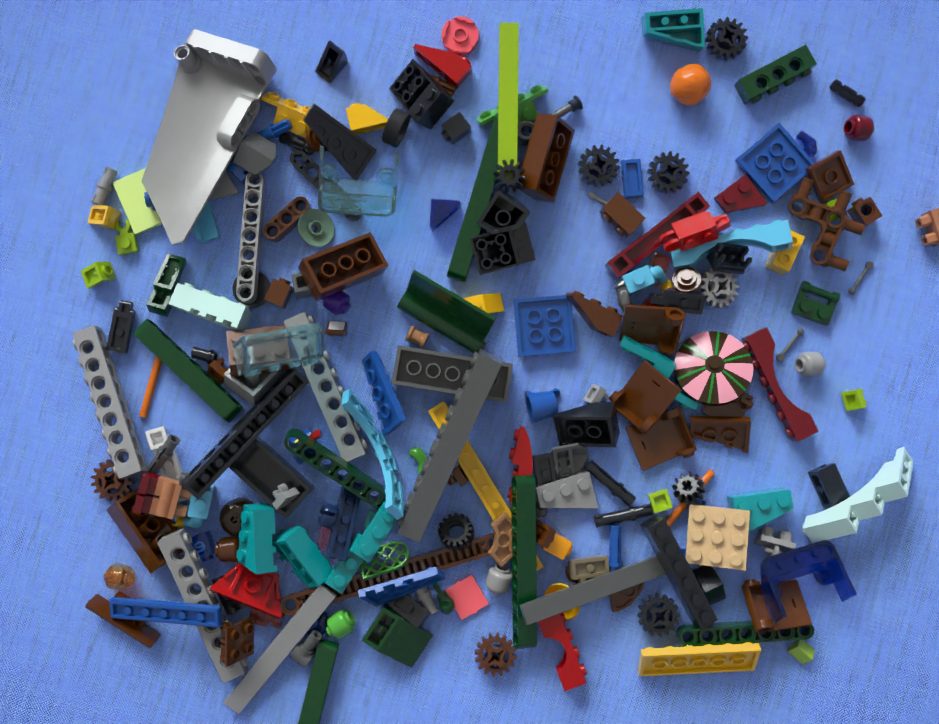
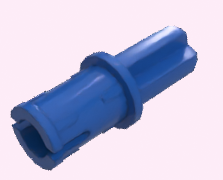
[257,119,292,140]

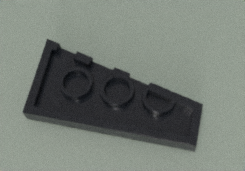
[303,104,377,182]

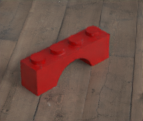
[538,612,587,691]

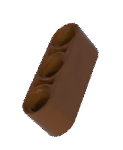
[263,196,312,242]

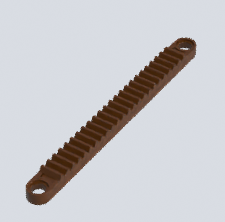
[280,533,494,615]

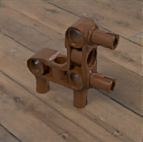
[788,177,866,272]

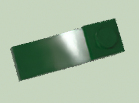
[146,253,187,317]

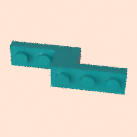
[620,335,699,410]
[324,501,397,594]

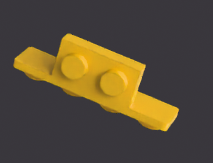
[260,92,311,138]

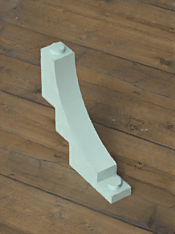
[803,447,913,543]

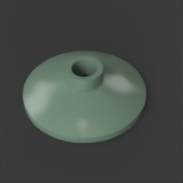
[298,209,334,247]

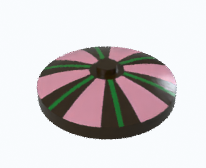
[674,331,753,406]

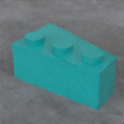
[272,525,333,588]

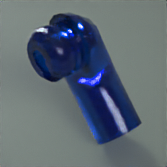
[796,130,817,157]
[308,612,328,635]

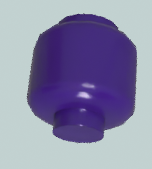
[322,290,351,315]

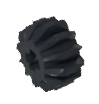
[493,159,526,193]
[672,472,706,506]

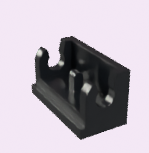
[706,243,752,274]
[807,463,850,507]

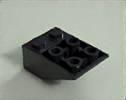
[389,59,455,130]
[470,222,536,275]

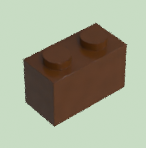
[600,192,646,238]

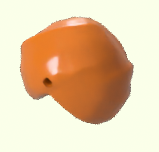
[670,64,711,106]

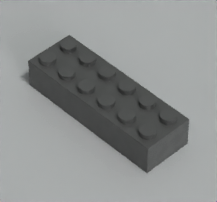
[391,345,513,403]

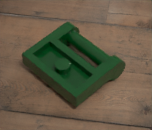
[791,281,840,326]

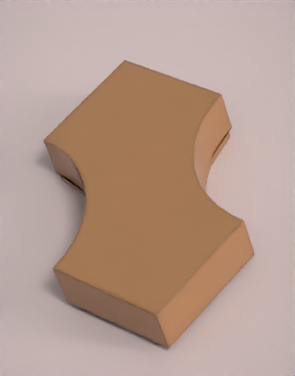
[488,512,512,567]

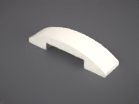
[145,426,188,502]

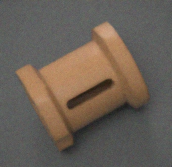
[405,325,430,349]

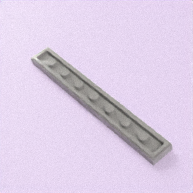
[224,584,336,714]

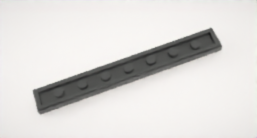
[520,555,666,625]

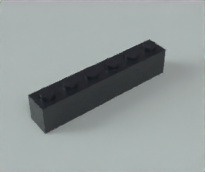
[640,515,718,630]

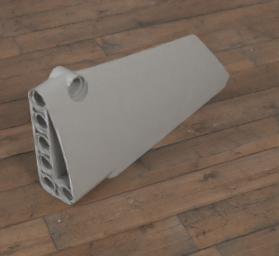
[142,29,277,246]

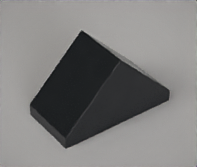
[315,41,348,83]
[692,565,726,605]

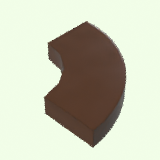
[609,582,645,612]

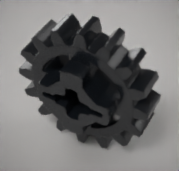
[705,17,748,61]
[578,145,620,187]
[647,151,690,194]
[637,593,680,637]

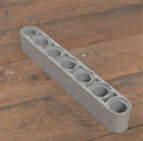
[236,173,266,304]

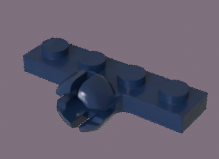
[318,482,362,561]

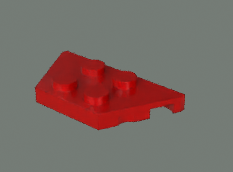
[209,563,282,619]

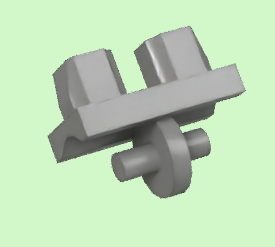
[754,526,796,561]

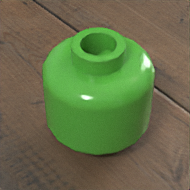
[326,610,356,639]

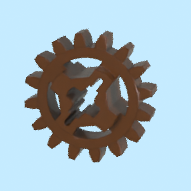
[91,459,135,501]
[474,632,517,677]

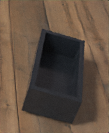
[229,436,315,518]

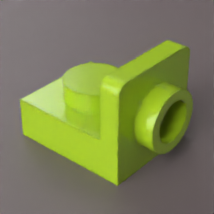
[81,262,116,288]

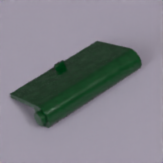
[397,270,496,353]

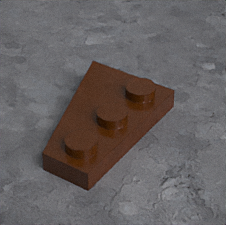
[690,416,751,453]

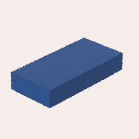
[620,159,644,199]

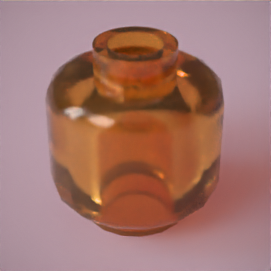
[104,564,135,591]

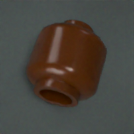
[215,537,240,562]

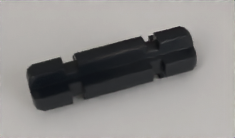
[829,79,866,107]
[279,132,314,155]

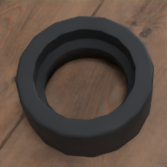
[382,108,411,148]

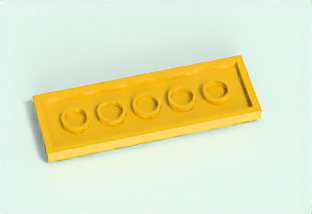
[638,642,761,676]

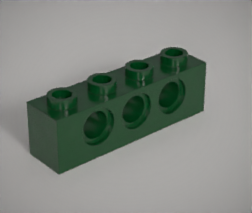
[734,44,817,105]

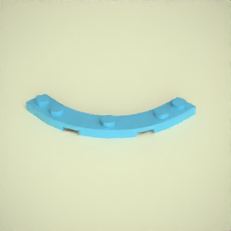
[341,389,404,520]

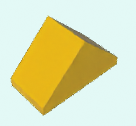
[87,205,122,230]

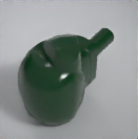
[433,583,455,615]

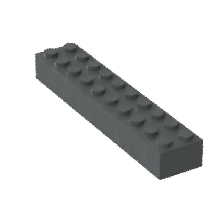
[397,349,502,542]

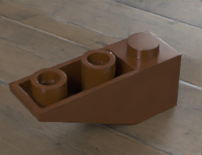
[565,291,623,337]

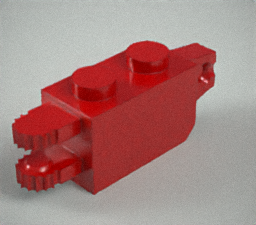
[660,211,731,252]

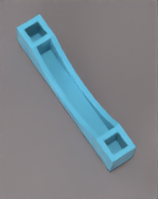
[670,220,793,272]

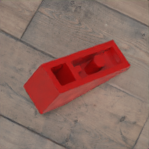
[413,44,472,89]

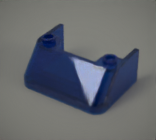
[760,540,857,623]

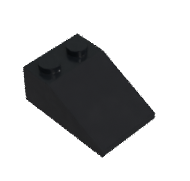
[553,402,620,447]

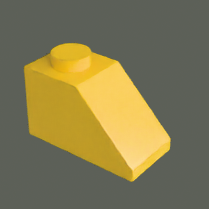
[346,103,388,135]
[463,293,504,314]

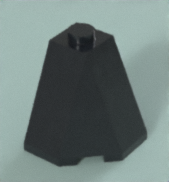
[476,190,531,234]

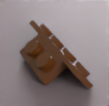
[85,591,161,648]

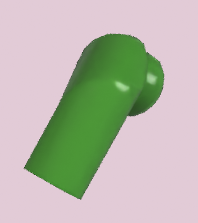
[409,447,428,474]

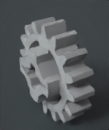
[699,268,739,308]

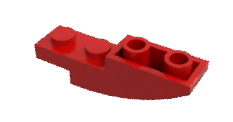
[507,426,533,504]

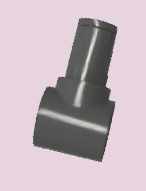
[289,630,322,668]

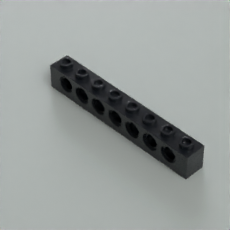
[180,368,309,499]

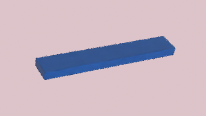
[109,597,223,628]

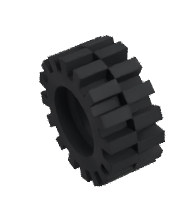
[438,513,475,551]

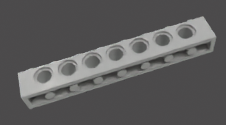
[283,312,369,462]
[72,325,148,479]
[157,528,249,683]

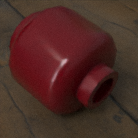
[843,115,875,141]

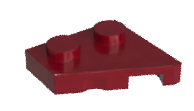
[714,174,767,213]

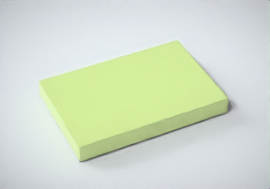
[112,168,162,235]

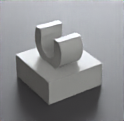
[583,384,609,404]
[272,483,299,510]

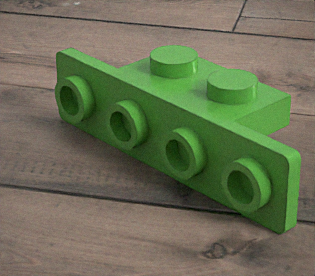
[476,85,549,126]

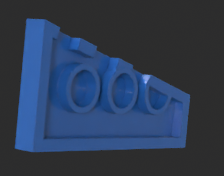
[362,351,407,436]
[358,567,446,607]

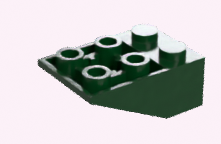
[362,603,433,668]

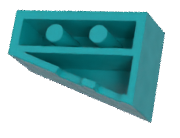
[641,8,705,52]
[727,488,794,532]
[237,503,277,574]

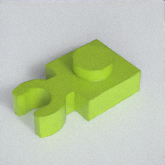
[115,220,139,256]

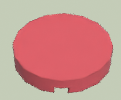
[442,16,479,55]

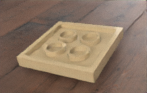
[685,504,750,571]

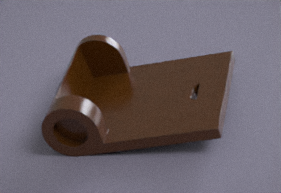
[619,304,686,355]
[609,360,681,435]
[625,406,697,471]
[741,579,812,633]

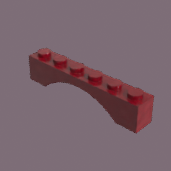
[604,192,710,280]
[741,327,819,442]

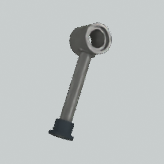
[518,95,583,146]

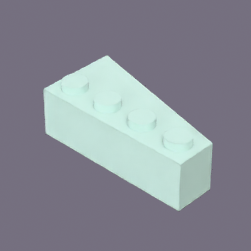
[168,282,253,330]

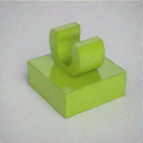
[841,388,867,411]
[647,488,673,514]

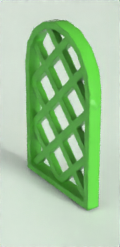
[360,541,409,581]

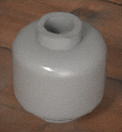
[795,352,826,377]
[486,564,512,595]

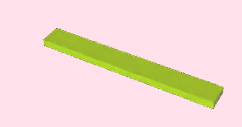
[498,23,519,180]

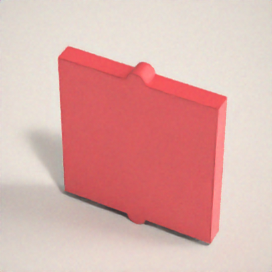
[445,574,489,620]

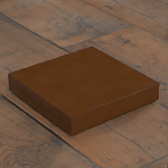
[805,150,854,203]

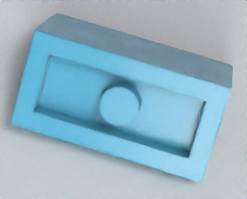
[193,201,221,243]

